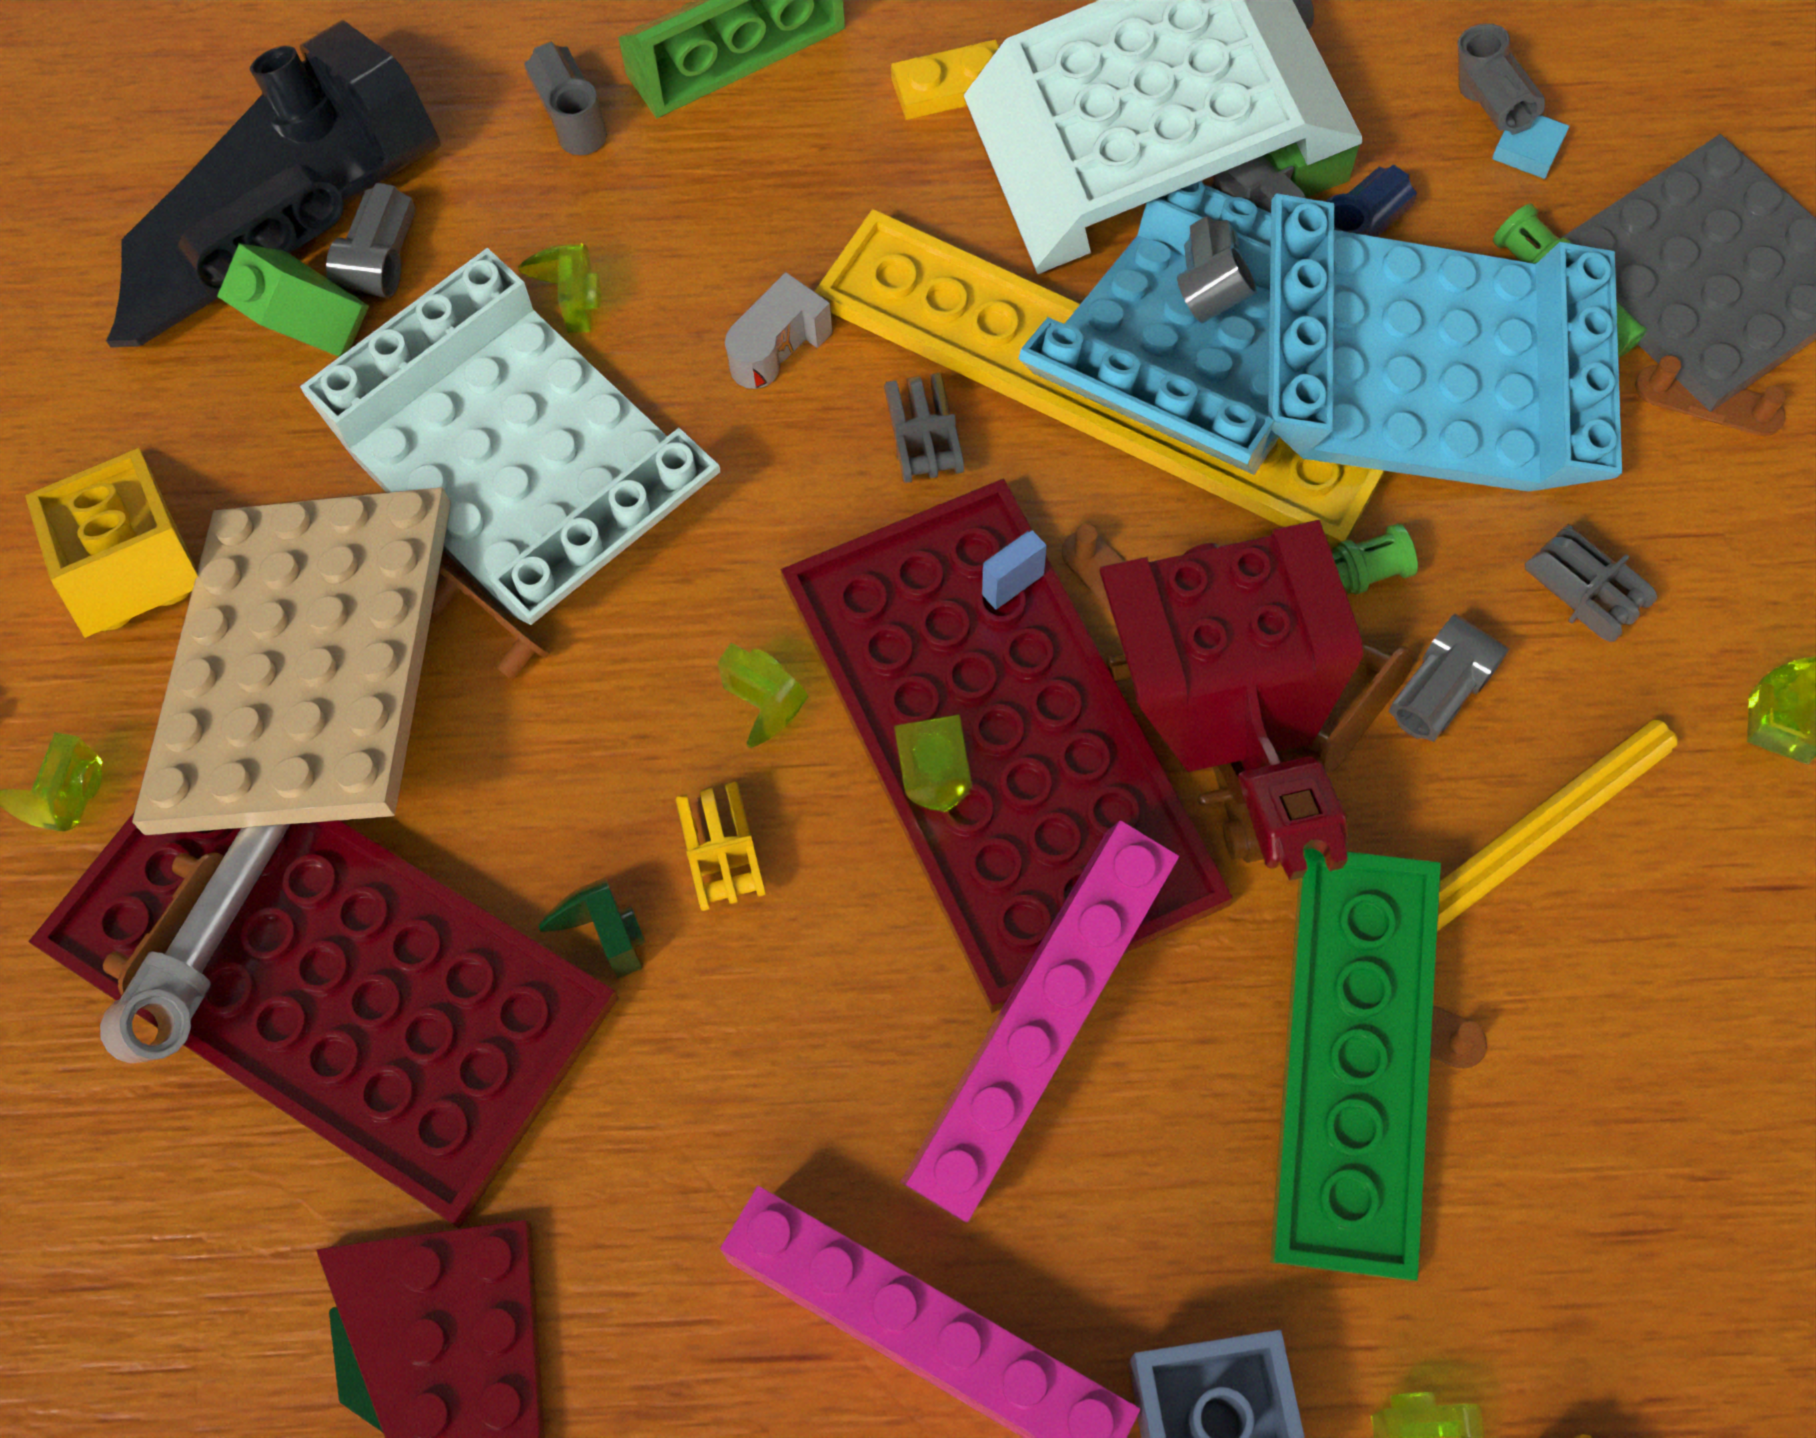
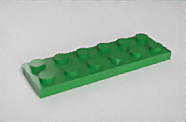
[1270,849,1441,1282]

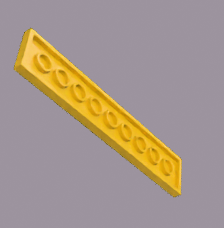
[814,209,1385,550]

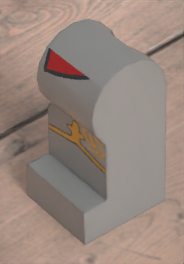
[725,272,833,389]

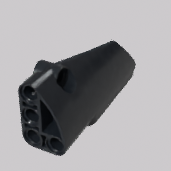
[106,20,441,347]

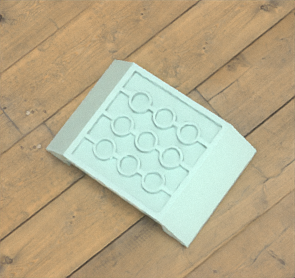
[964,0,1362,274]
[300,248,721,625]

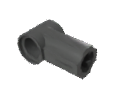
[1458,24,1545,135]
[524,41,607,155]
[326,183,416,298]
[1177,216,1257,323]
[1388,613,1510,742]

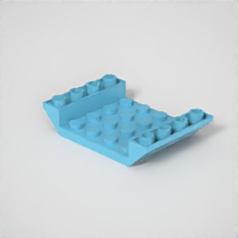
[1018,181,1279,475]
[1268,193,1622,492]

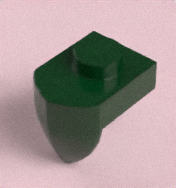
[538,877,646,979]

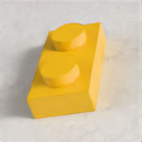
[891,39,999,120]

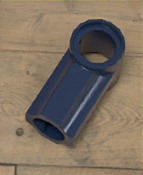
[1326,164,1417,237]

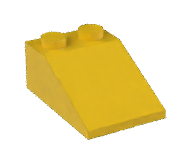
[25,448,198,638]

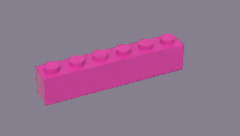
[900,820,1180,1223]
[720,1186,1141,1438]

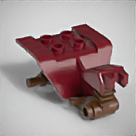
[1099,520,1363,881]

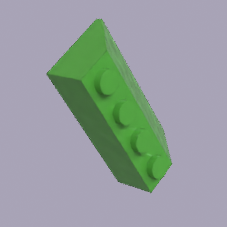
[618,0,845,119]

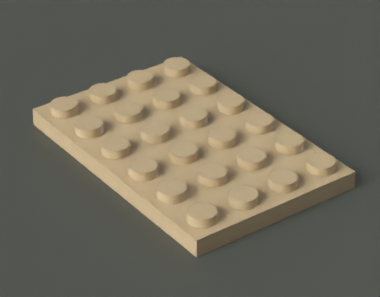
[132,487,451,835]

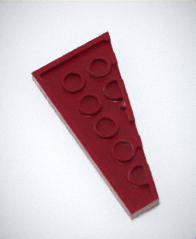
[316,1220,544,1438]

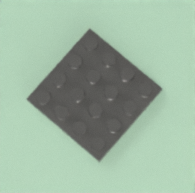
[1561,134,1816,412]

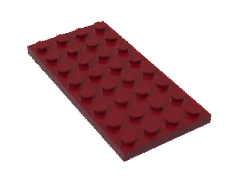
[780,478,1233,1013]
[28,811,619,1229]

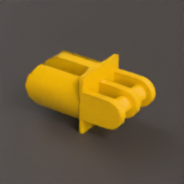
[675,782,766,911]

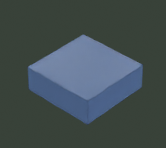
[982,530,1047,609]

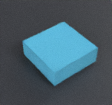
[1492,115,1569,179]

